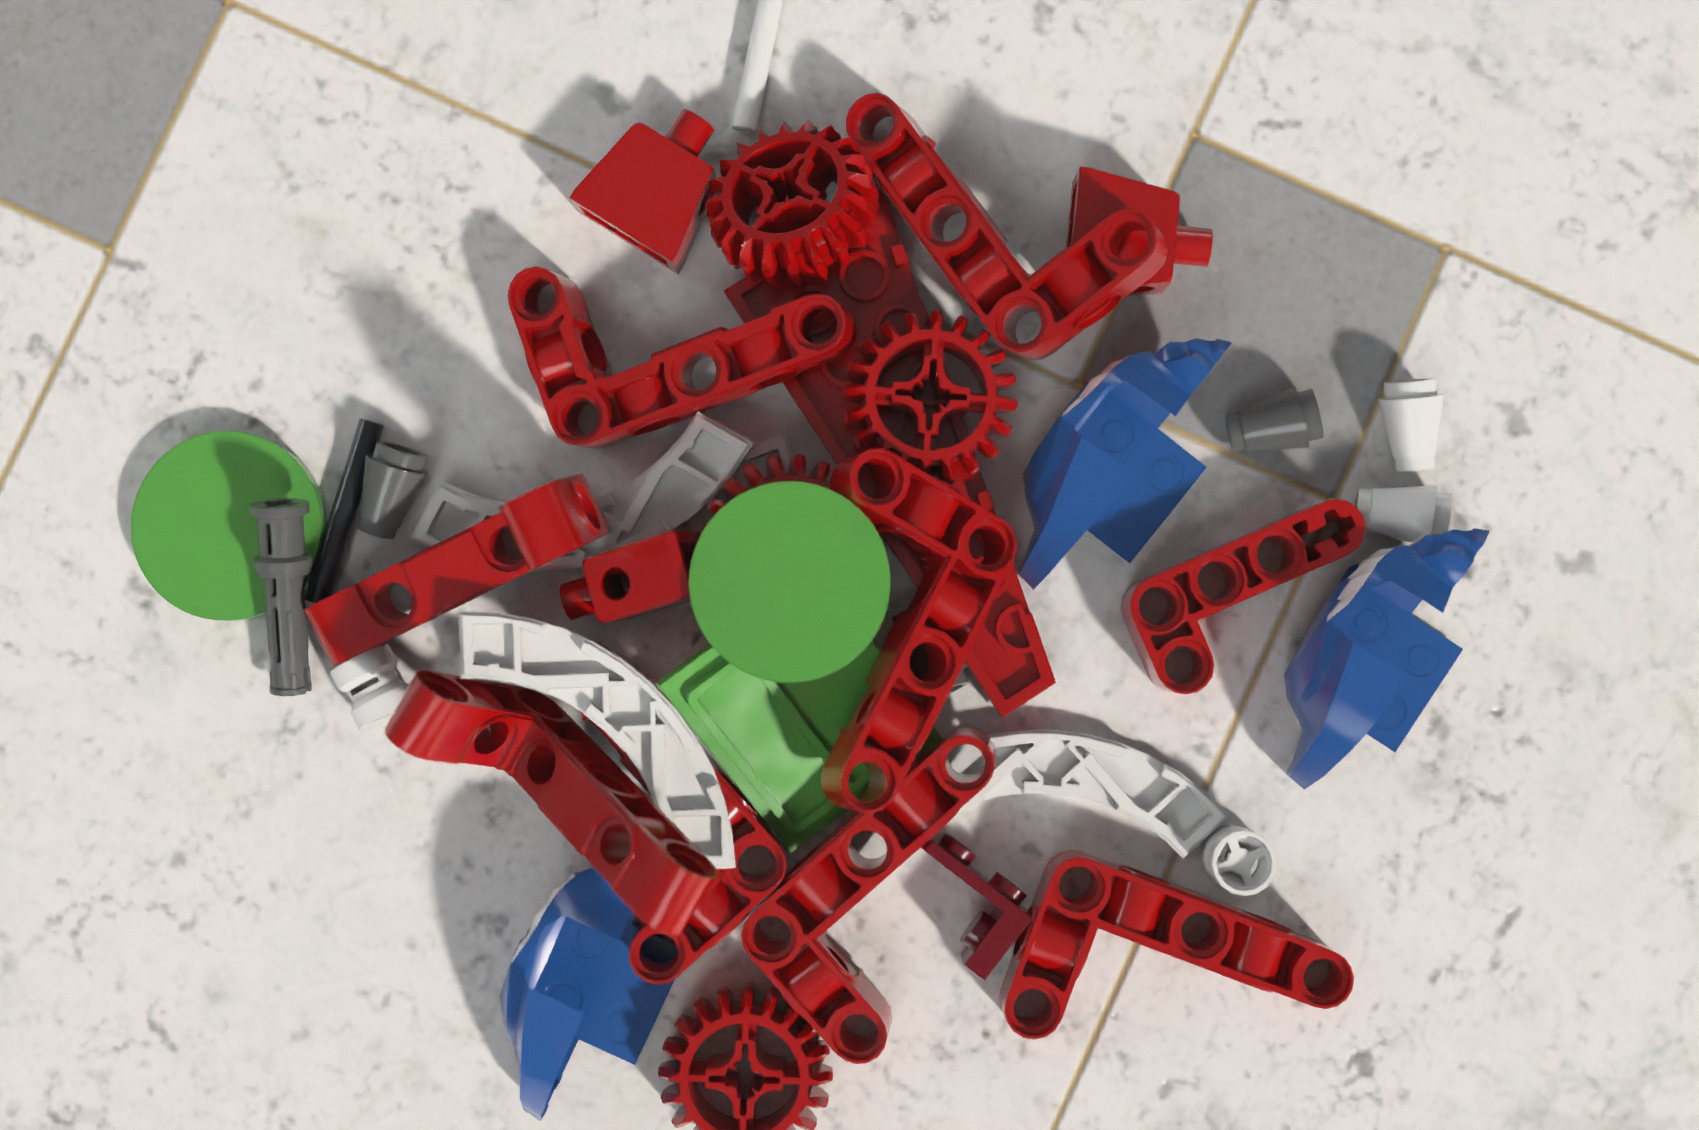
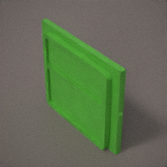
[657,641,942,853]

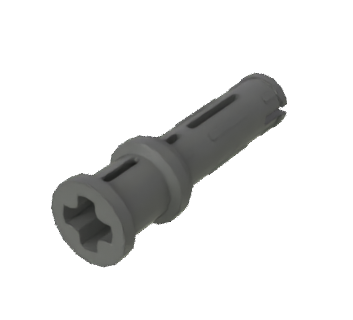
[249,498,313,696]

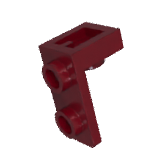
[921,832,1033,980]

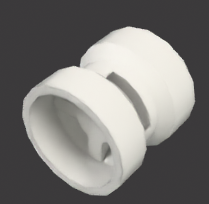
[330,644,410,730]
[1200,824,1277,896]

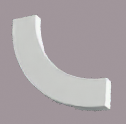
[410,411,756,571]
[459,612,736,869]
[948,729,1230,858]

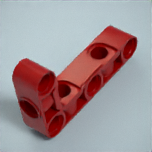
[846,93,1168,360]
[507,266,857,449]
[821,448,1017,813]
[304,473,612,667]
[579,640,787,984]
[384,670,718,935]
[741,726,996,1064]
[999,850,1354,1040]

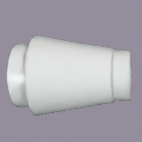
[1378,378,1444,471]
[1354,486,1452,544]

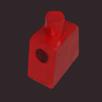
[569,109,717,274]
[1066,167,1213,296]
[559,530,701,623]

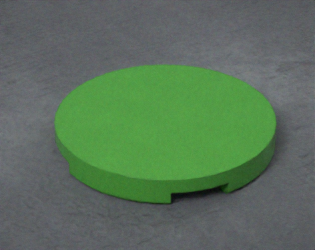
[131,431,327,621]
[689,481,891,683]

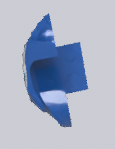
[1020,338,1232,590]
[1284,528,1490,790]
[500,867,678,1121]

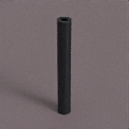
[305,418,384,603]

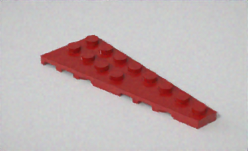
[724,189,1056,718]

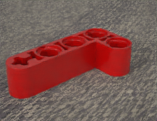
[1120,499,1366,695]

